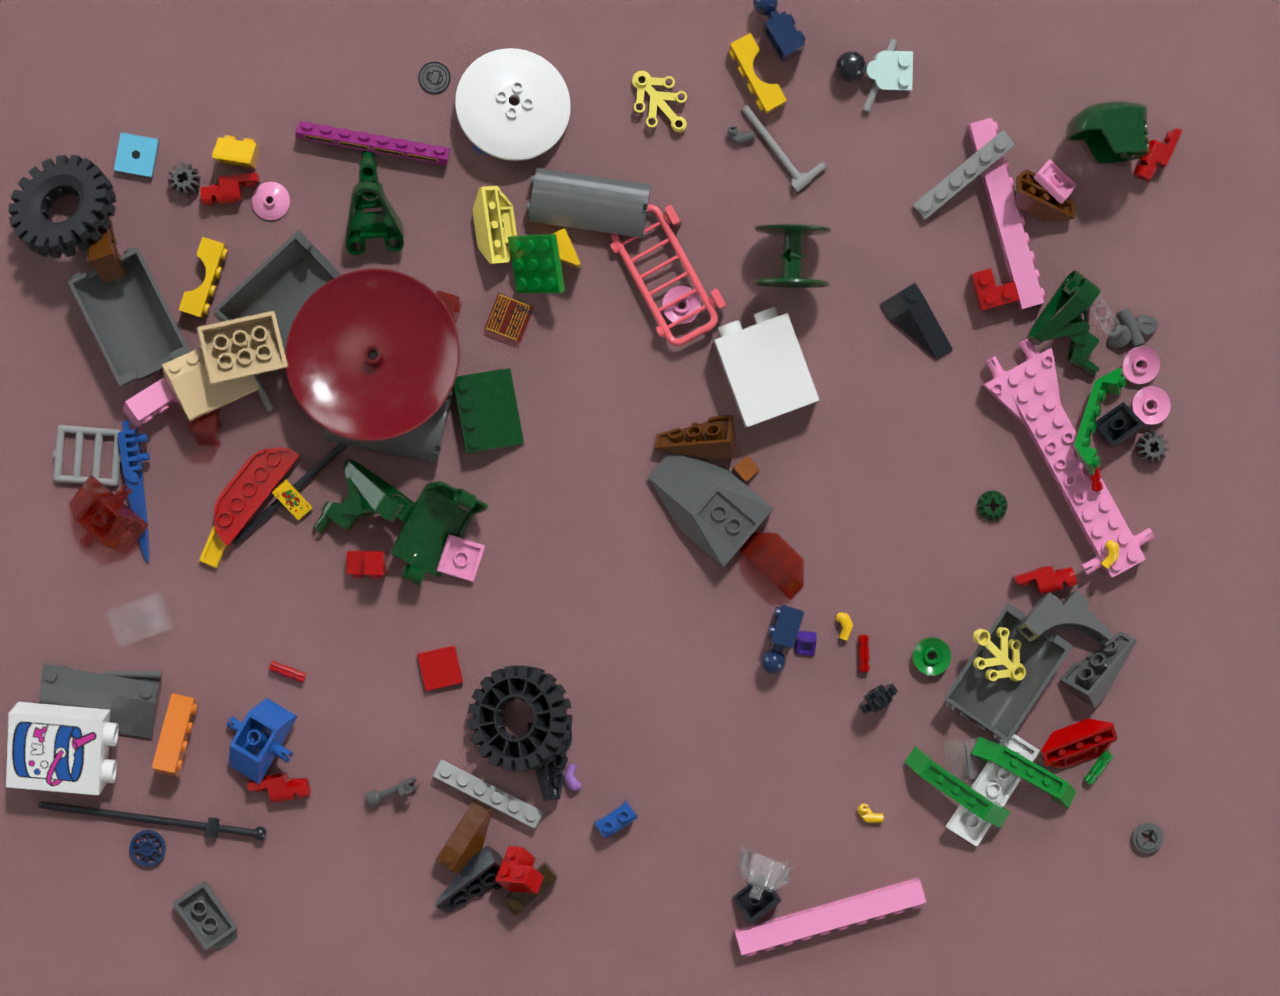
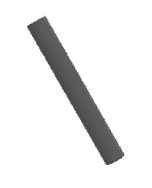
[103,671,162,679]

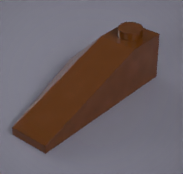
[435,799,493,874]

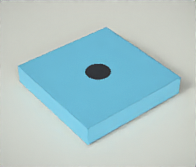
[114,133,160,178]

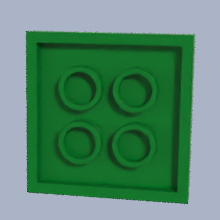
[508,234,565,293]

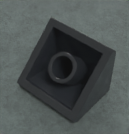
[1095,402,1145,448]
[732,874,782,925]

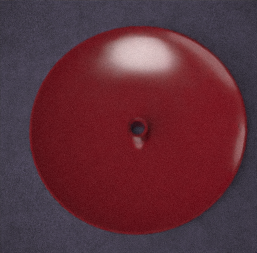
[285,269,460,441]

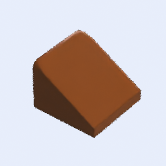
[733,455,760,482]

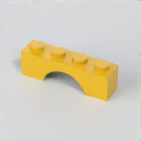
[728,33,787,114]
[178,237,228,318]

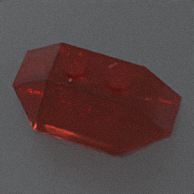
[739,533,804,600]

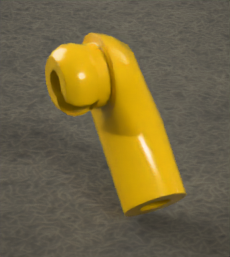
[1101,540,1119,570]
[836,612,853,641]
[858,803,883,823]

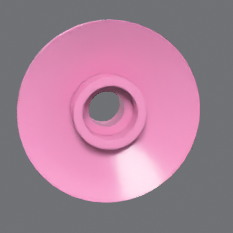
[252,182,290,220]
[662,286,701,324]
[1122,346,1160,384]
[1132,386,1171,425]

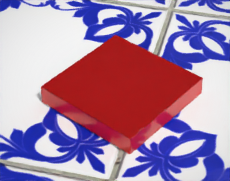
[417,645,463,691]

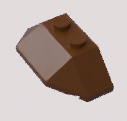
[1016,169,1075,221]

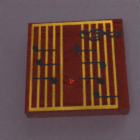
[484,293,534,343]

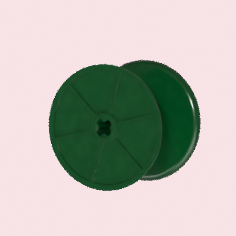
[753,224,831,288]

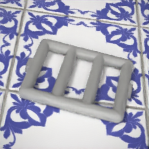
[53,425,122,487]

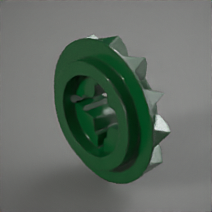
[977,490,1008,521]

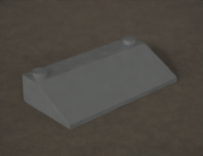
[39,662,162,739]

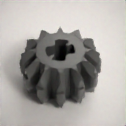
[167,162,201,195]
[1136,431,1169,464]

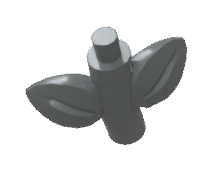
[1108,308,1158,348]

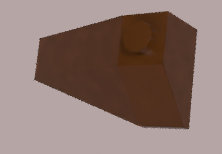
[655,415,736,459]

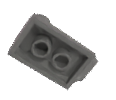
[172,880,238,950]

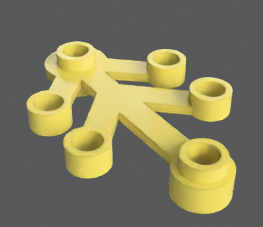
[632,71,687,133]
[973,627,1026,682]

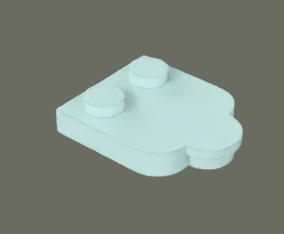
[866,51,913,91]

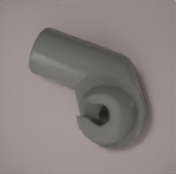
[727,125,755,144]

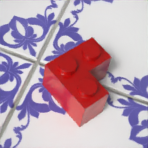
[970,268,1020,312]
[347,550,387,579]
[495,846,544,894]

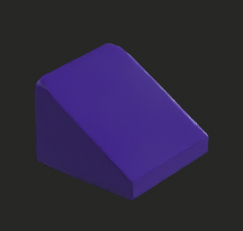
[795,631,817,656]

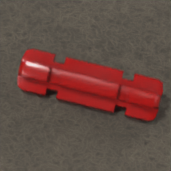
[1089,468,1103,491]
[858,634,870,672]
[269,661,306,683]

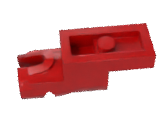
[1133,128,1182,181]
[201,173,260,206]
[1013,565,1078,594]
[247,772,311,803]

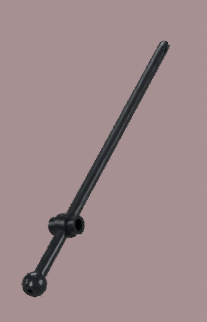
[232,444,348,545]
[38,801,267,841]

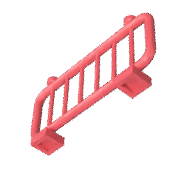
[610,204,727,346]

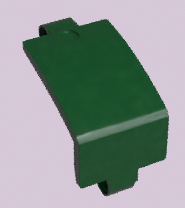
[391,481,489,586]

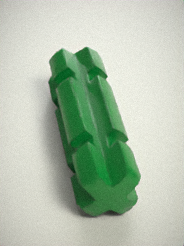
[1084,751,1113,785]

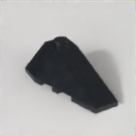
[880,283,953,359]
[528,722,572,801]
[434,845,503,914]

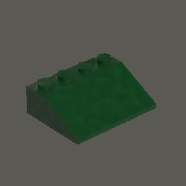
[454,368,524,454]

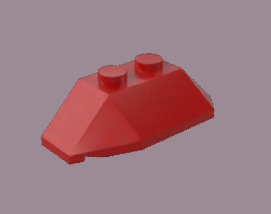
[1041,718,1118,769]

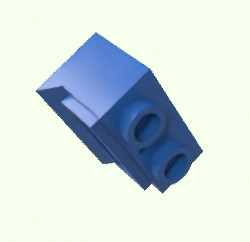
[595,799,638,838]

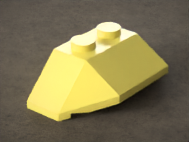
[472,186,517,264]

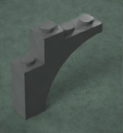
[1016,590,1113,646]

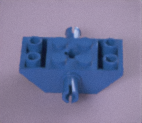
[226,698,298,784]

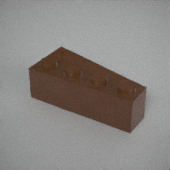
[86,216,126,284]

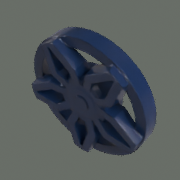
[129,830,166,866]

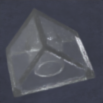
[943,736,985,780]

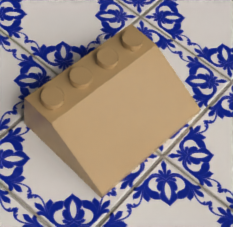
[197,311,288,384]
[162,347,260,421]

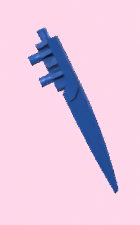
[118,420,151,563]

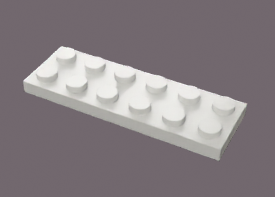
[946,734,1040,846]

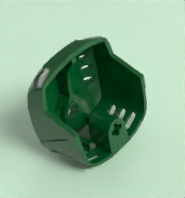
[1066,101,1150,164]

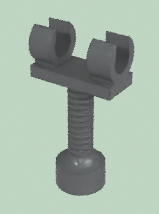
[366,777,419,807]

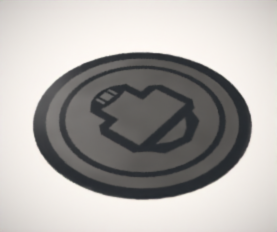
[418,62,451,94]

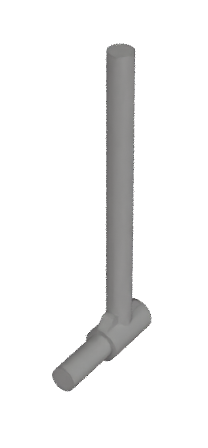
[742,105,827,192]

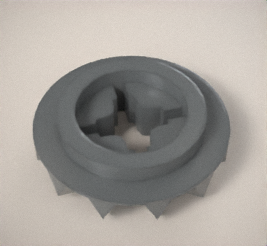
[1132,822,1163,853]

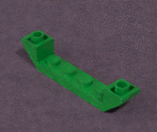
[1074,368,1126,475]
[970,737,1077,809]
[904,746,1011,828]

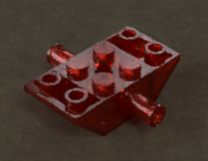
[69,475,149,553]

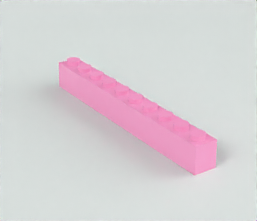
[967,118,1046,310]
[735,878,926,956]

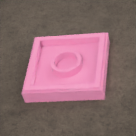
[1033,159,1077,204]
[436,534,485,582]

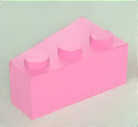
[123,377,178,428]

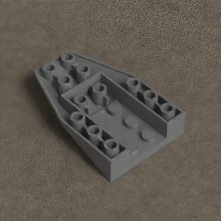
[648,452,774,567]

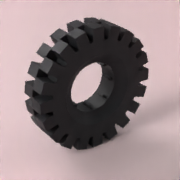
[8,155,116,258]
[468,665,572,771]

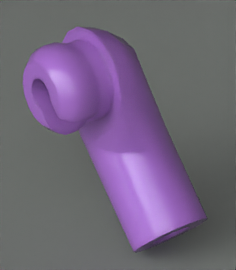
[564,763,582,792]

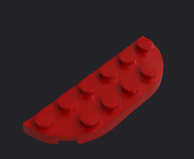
[213,447,300,546]

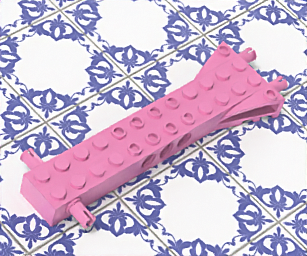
[981,338,1155,578]

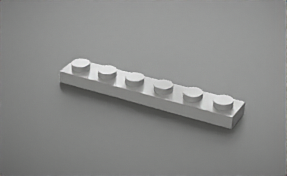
[913,130,1016,220]
[432,759,543,829]

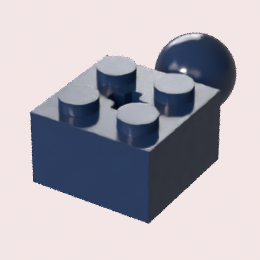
[753,0,806,62]
[761,603,805,674]

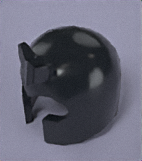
[836,51,866,83]

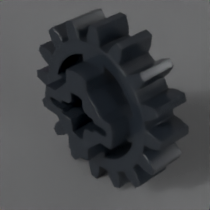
[858,683,898,714]

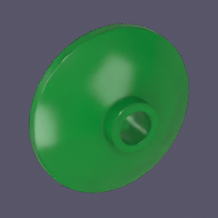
[913,637,951,675]

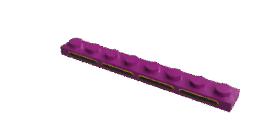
[295,121,451,166]

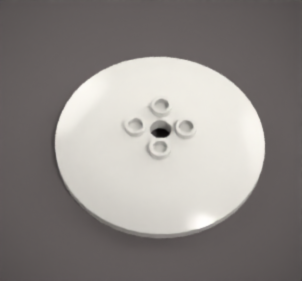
[455,48,570,161]

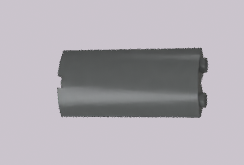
[526,168,651,238]

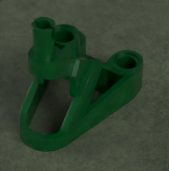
[345,151,404,255]
[1028,270,1101,377]
[313,458,415,533]

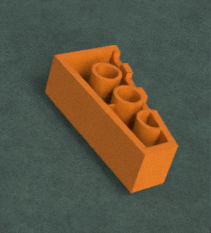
[152,693,198,778]

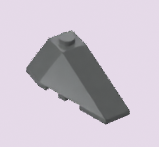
[1060,631,1137,708]

